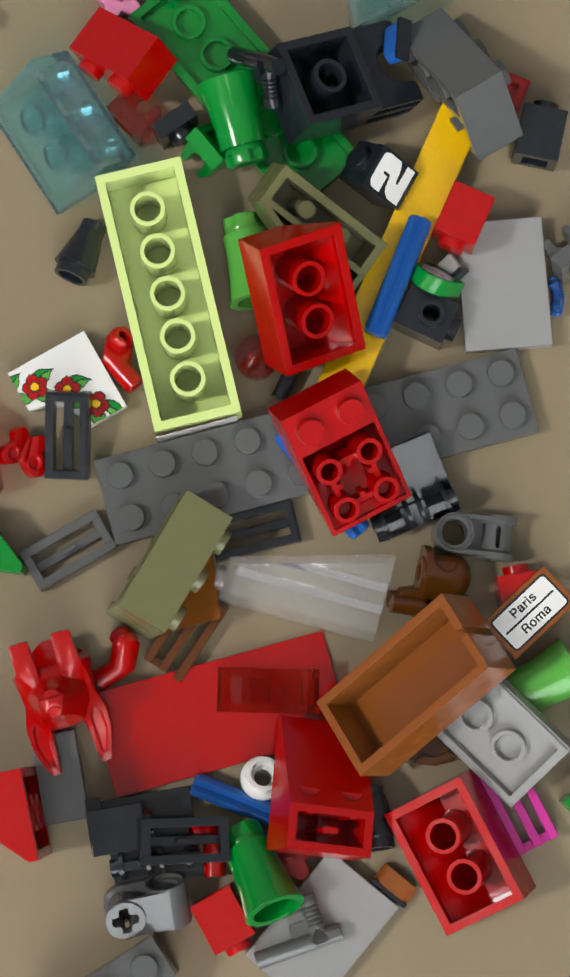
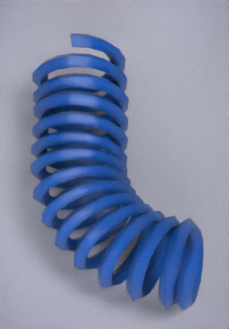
[547,276,565,316]

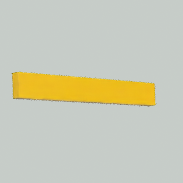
[317,103,471,387]

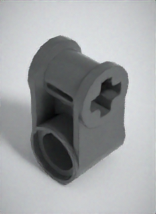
[430,512,518,563]
[104,872,192,939]

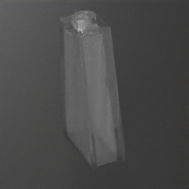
[213,554,397,644]

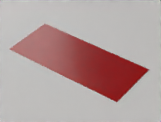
[100,630,337,798]

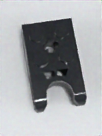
[268,21,424,145]

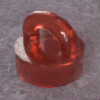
[235,336,275,381]

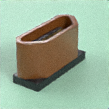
[371,863,418,908]

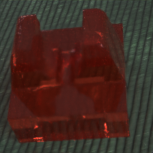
[107,93,162,147]

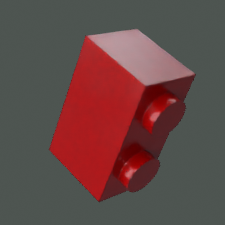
[69,6,177,102]

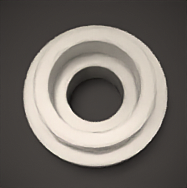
[240,756,274,801]

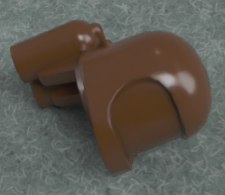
[386,545,471,617]

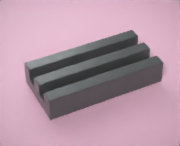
[19,509,118,592]

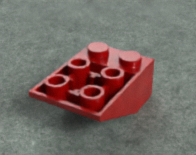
[267,368,412,537]
[266,715,374,860]

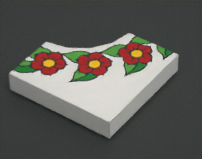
[8,331,127,428]

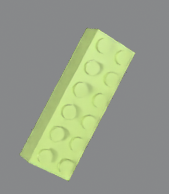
[95,156,242,437]

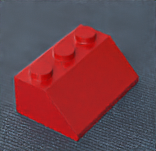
[238,221,366,377]
[0,766,53,862]
[384,769,536,936]

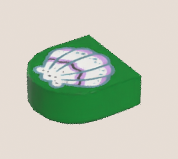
[411,262,465,298]

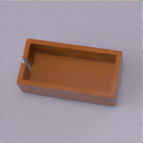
[316,593,516,776]

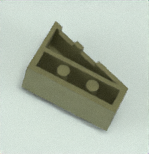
[247,163,388,290]
[105,489,233,640]

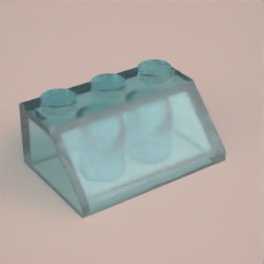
[0,50,137,215]

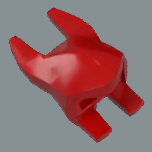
[8,629,113,776]

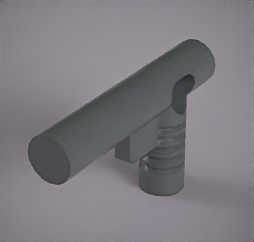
[254,893,344,970]

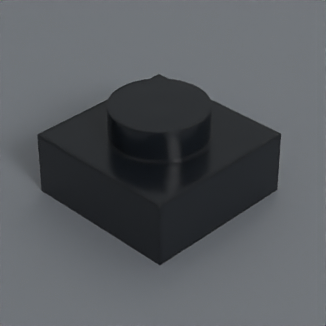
[151,101,199,150]

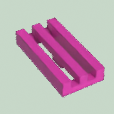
[480,778,558,856]

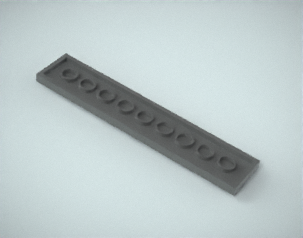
[94,347,539,546]

